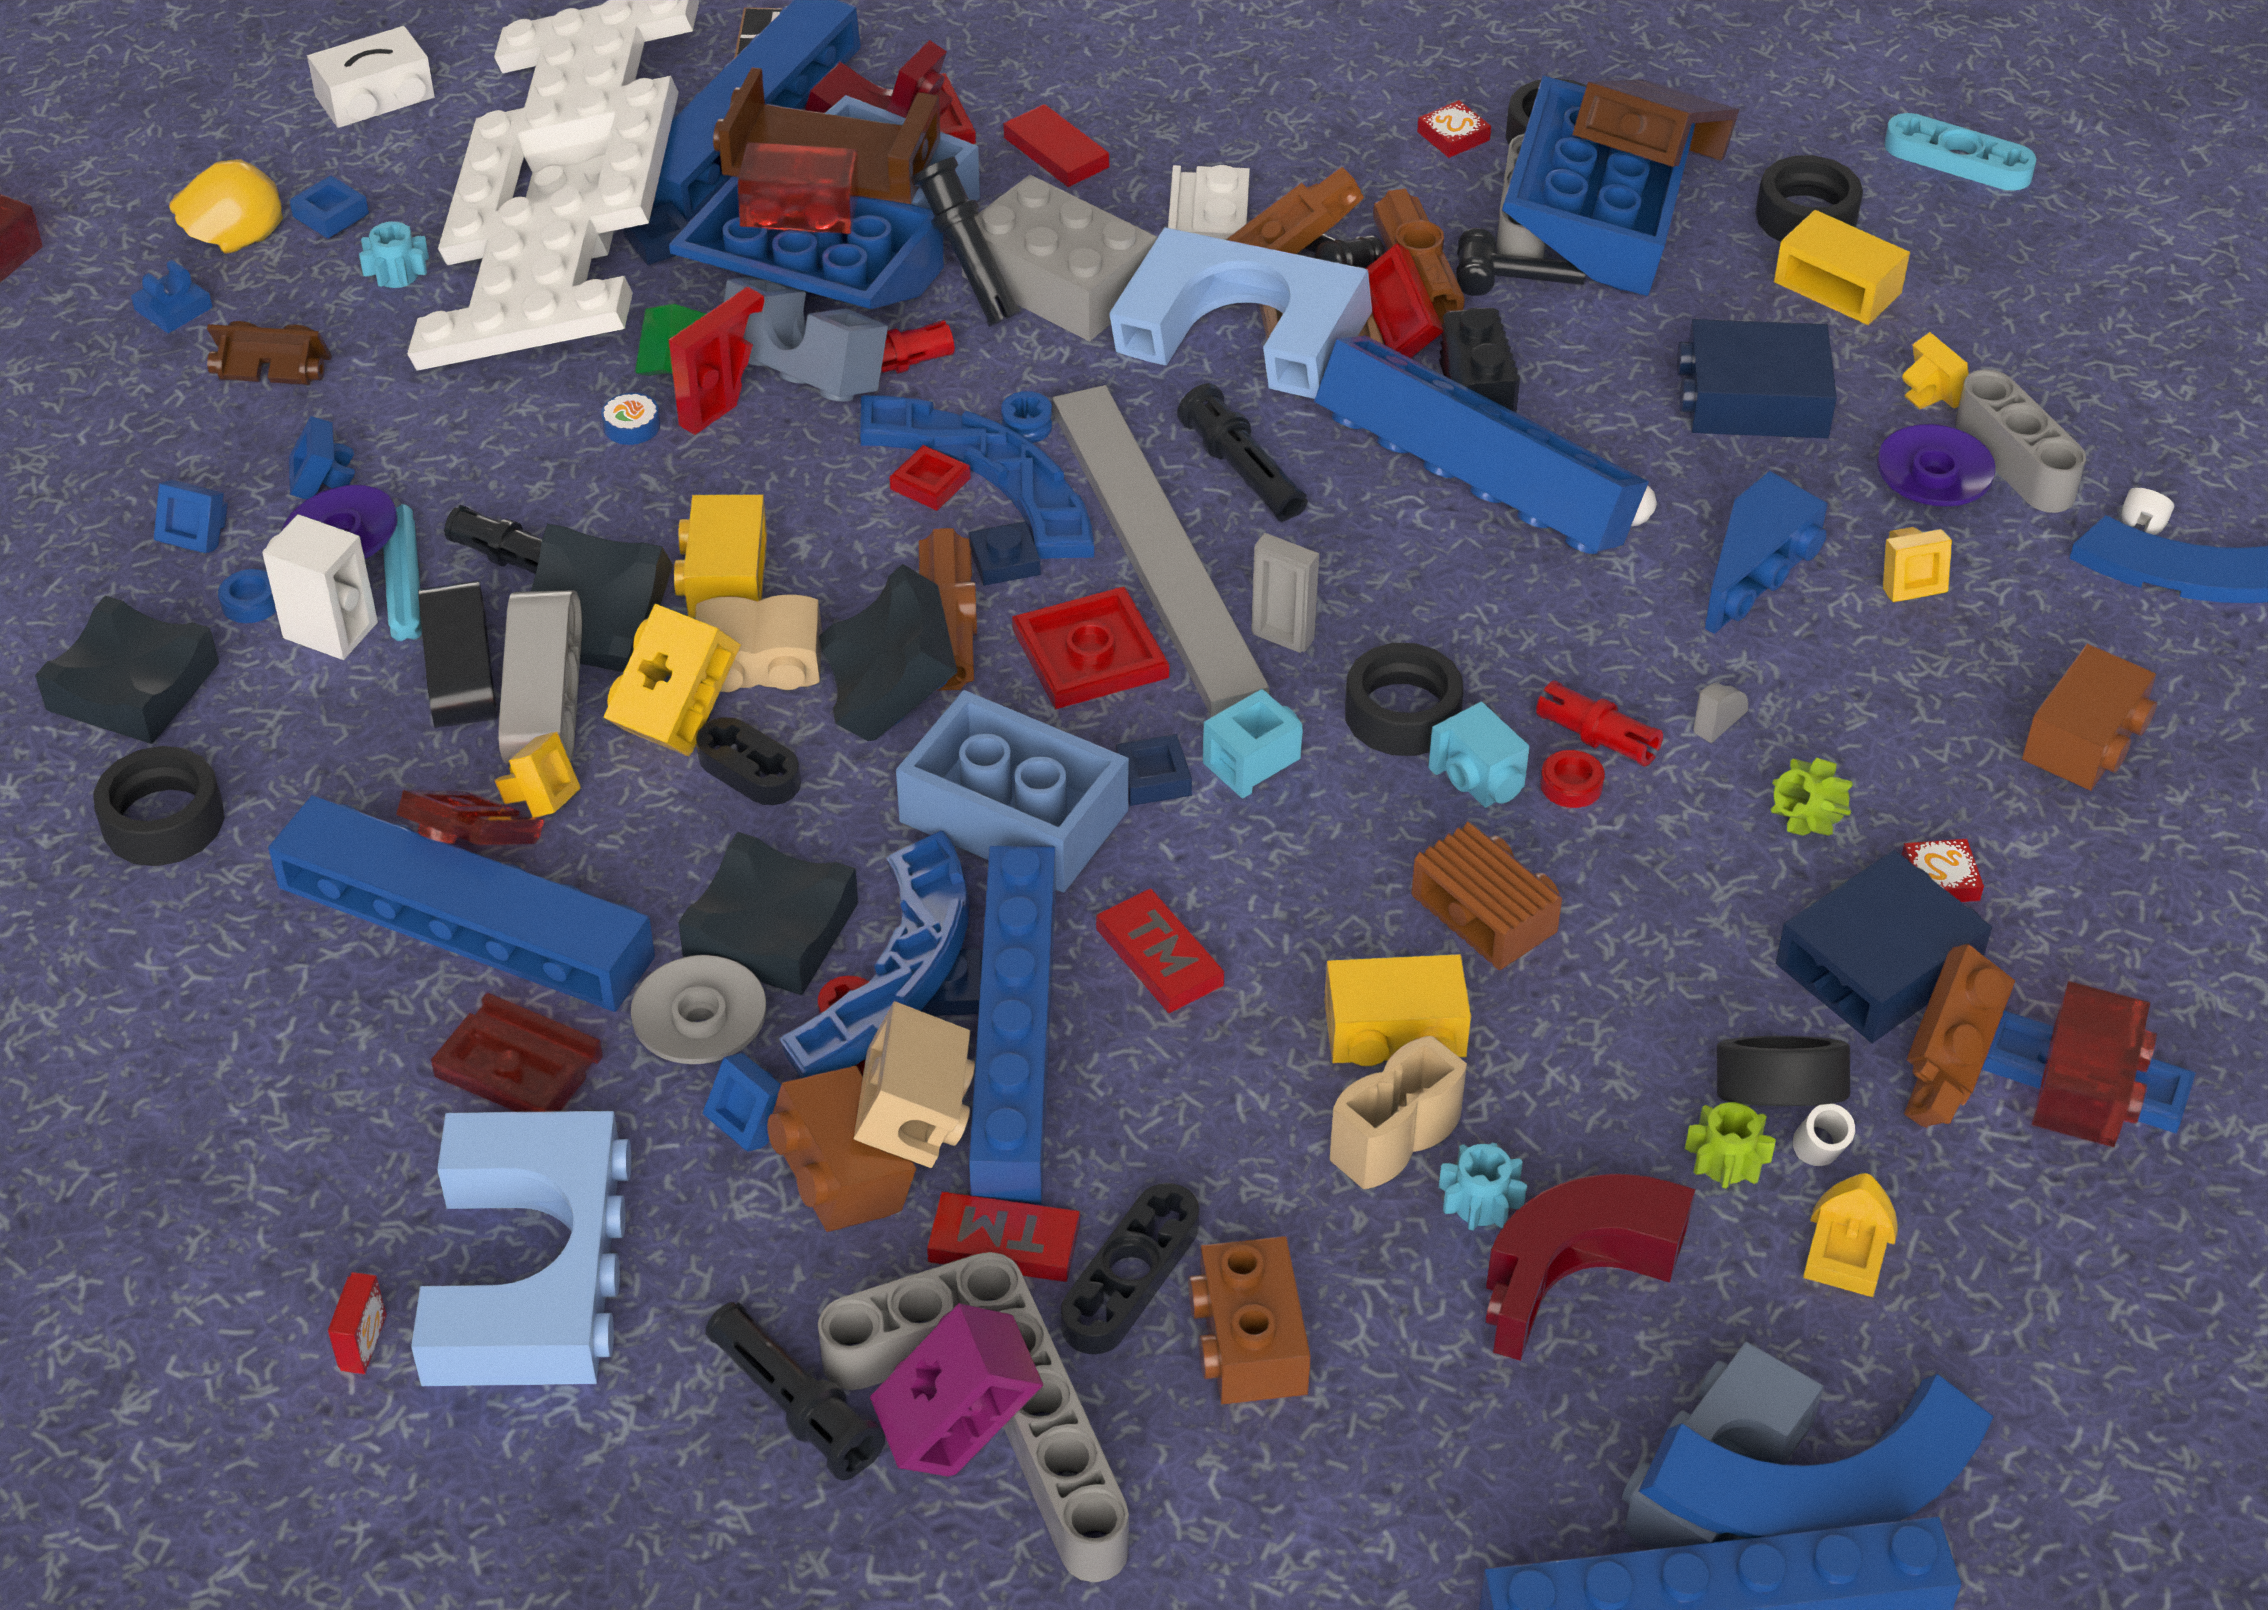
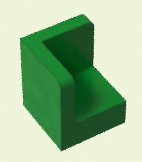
[635,304,707,376]

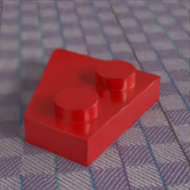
[669,286,764,435]

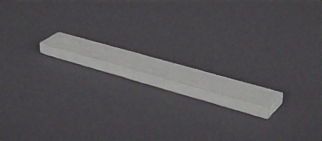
[1052,385,1269,717]

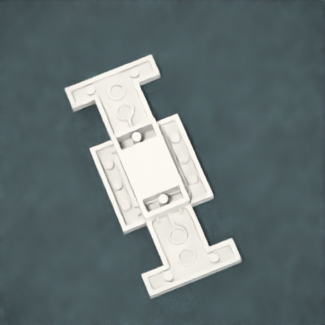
[407,0,699,371]

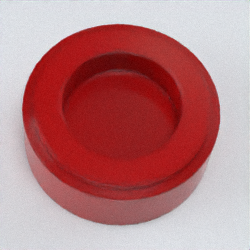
[1540,750,1605,808]

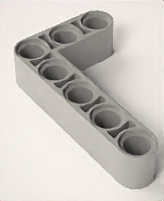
[818,1252,1129,1582]

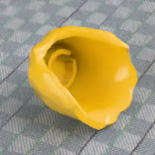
[169,159,283,254]

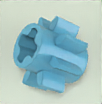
[359,222,429,288]
[1439,1142,1527,1230]

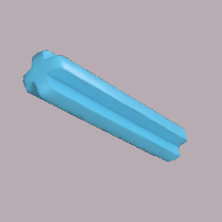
[383,504,422,641]

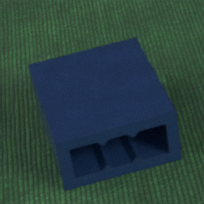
[1677,319,1837,439]
[1775,850,1992,1043]

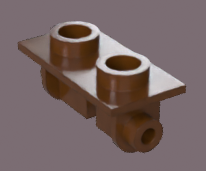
[207,321,332,385]

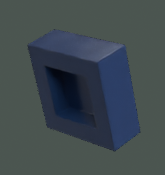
[624,202,688,265]
[968,521,1041,586]
[1116,734,1192,806]
[921,949,981,1016]

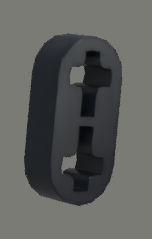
[696,717,801,805]

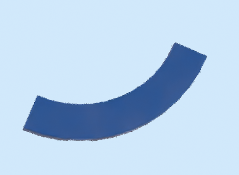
[860,395,1094,559]
[2069,515,2268,603]
[779,831,970,1078]
[1638,1374,1994,1539]

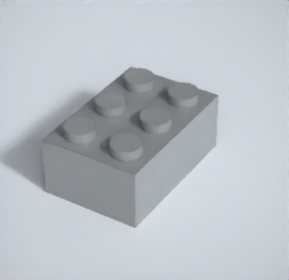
[962,175,1158,341]

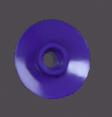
[1877,424,1996,506]
[281,485,398,559]

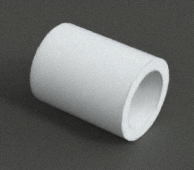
[1793,1104,1855,1166]

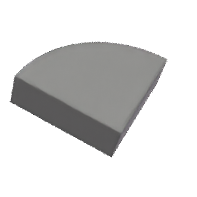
[1693,682,1748,743]

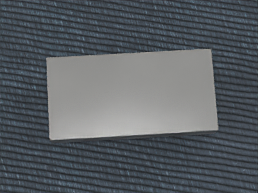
[1251,533,1319,653]

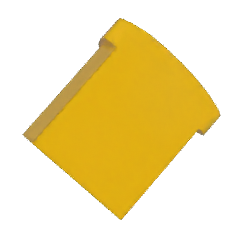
[1803,1173,1898,1297]

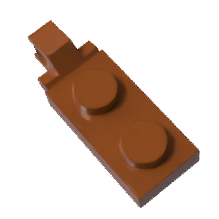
[1226,166,1364,254]
[1904,944,2016,1128]

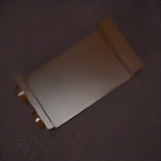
[713,67,940,204]
[1572,79,1740,167]

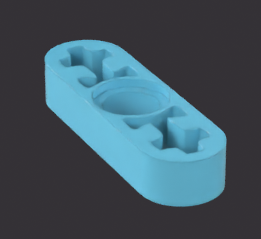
[1884,113,2036,191]

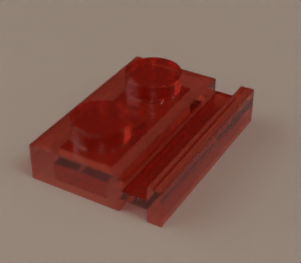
[396,790,545,845]
[431,992,603,1112]

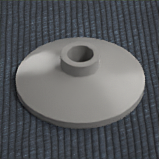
[631,955,767,1064]

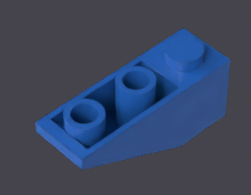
[1705,471,1828,634]

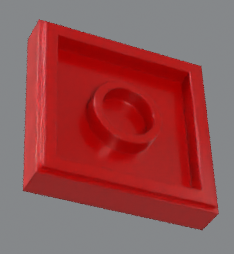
[1012,586,1169,710]

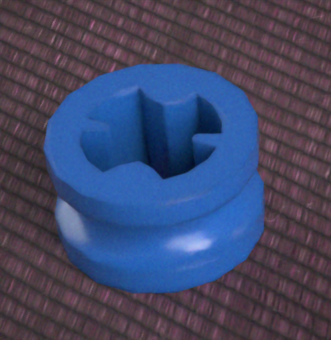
[1001,391,1052,443]

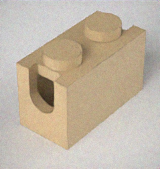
[853,1001,975,1168]

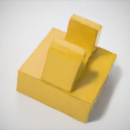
[1902,332,1969,409]
[1883,527,1952,602]
[495,731,581,818]

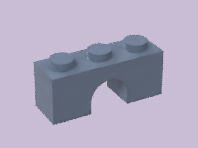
[724,276,888,402]
[1622,1341,1824,1550]

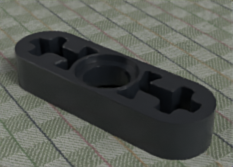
[1061,1183,1199,1354]

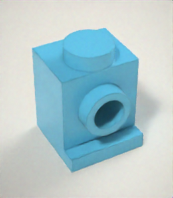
[1203,689,1303,799]
[1428,701,1529,808]

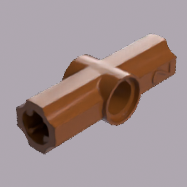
[1373,188,1465,324]
[919,528,977,691]

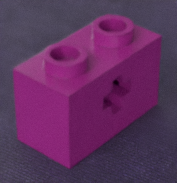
[870,1303,1043,1477]

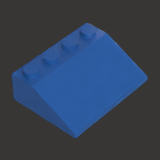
[1502,75,1696,296]
[669,176,944,309]

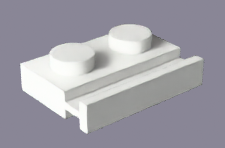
[1168,165,1250,240]

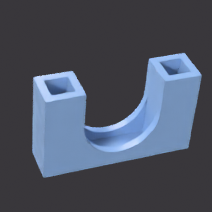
[1109,227,1372,399]
[411,1111,631,1386]

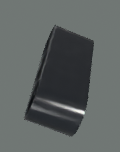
[418,581,497,728]

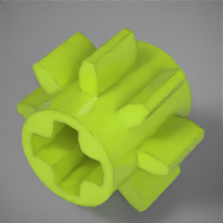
[1771,758,1853,836]
[1685,1102,1776,1189]

